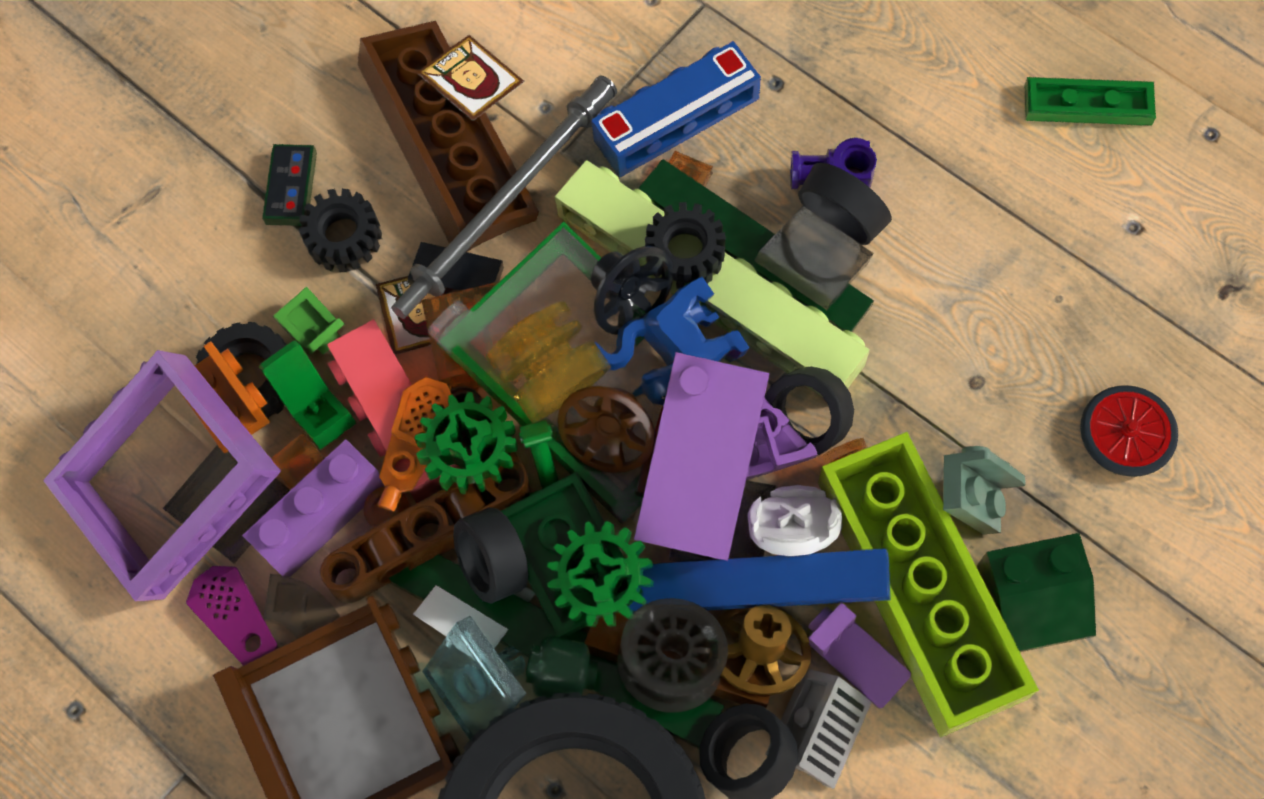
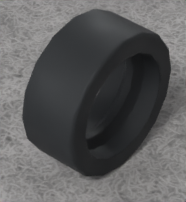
[765,366,854,456]
[453,507,529,604]
[699,703,798,799]

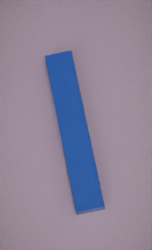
[630,549,891,615]

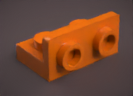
[181,341,270,453]

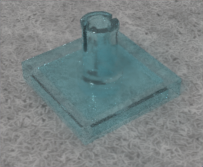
[422,616,527,740]

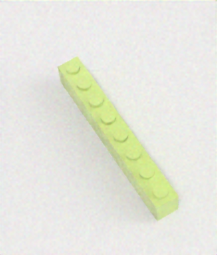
[555,160,870,397]

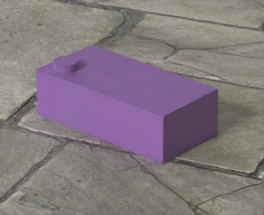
[634,352,770,561]

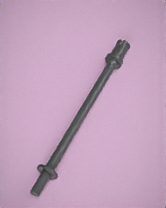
[391,75,617,319]

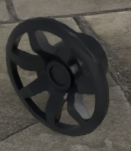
[591,246,673,335]

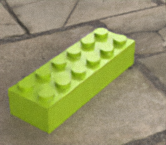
[818,432,1039,738]

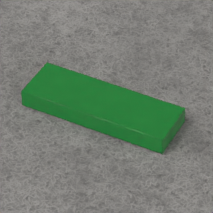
[1024,77,1156,126]

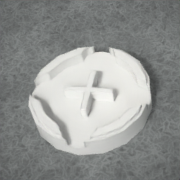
[747,485,842,556]

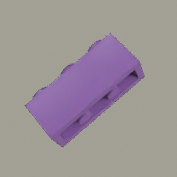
[242,439,385,580]

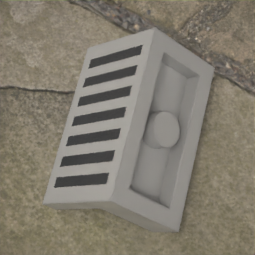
[765,669,872,789]

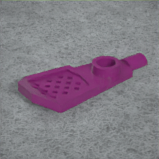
[186,566,278,666]

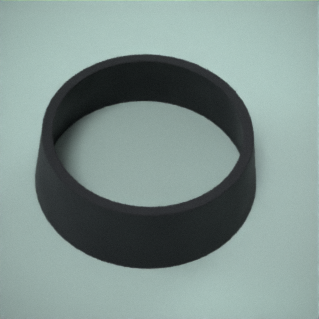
[798,163,892,245]

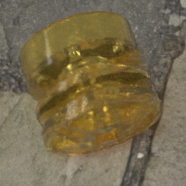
[486,301,611,423]

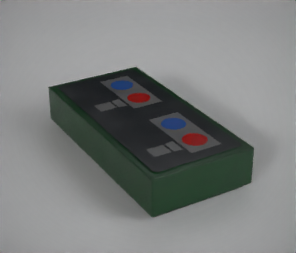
[262,144,317,226]

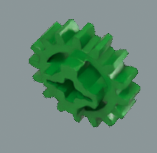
[415,392,518,494]
[547,521,654,628]

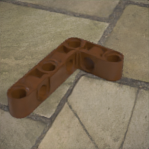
[320,386,531,603]

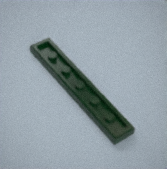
[638,159,874,332]

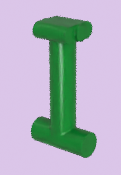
[519,419,559,495]

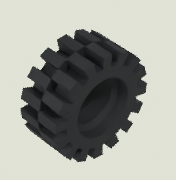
[299,188,382,272]
[645,202,726,289]

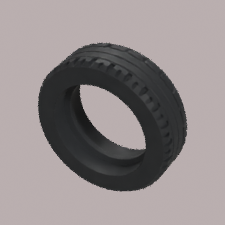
[438,692,706,799]

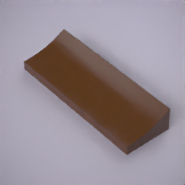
[357,20,539,252]

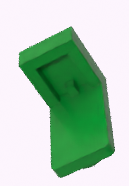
[259,341,356,450]

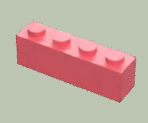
[327,319,460,503]

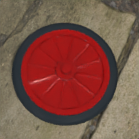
[1080,385,1178,477]

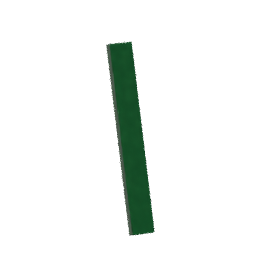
[389,554,724,749]

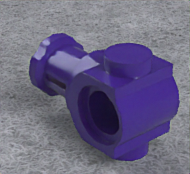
[790,138,877,189]

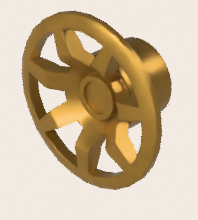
[708,605,811,695]

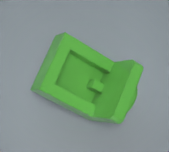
[273,286,344,355]

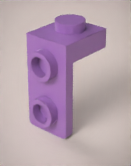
[808,602,911,709]

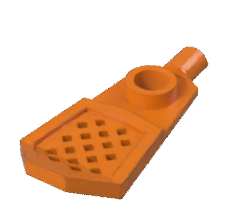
[377,377,452,512]

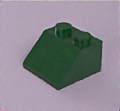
[977,533,1096,652]

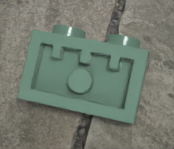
[943,446,1026,535]

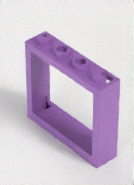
[43,350,281,601]

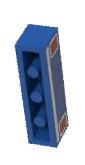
[591,41,761,178]

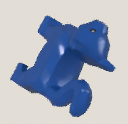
[589,277,749,406]

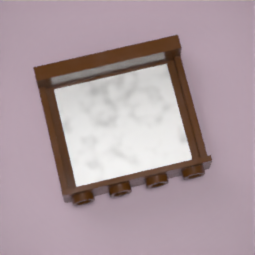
[213,595,461,799]

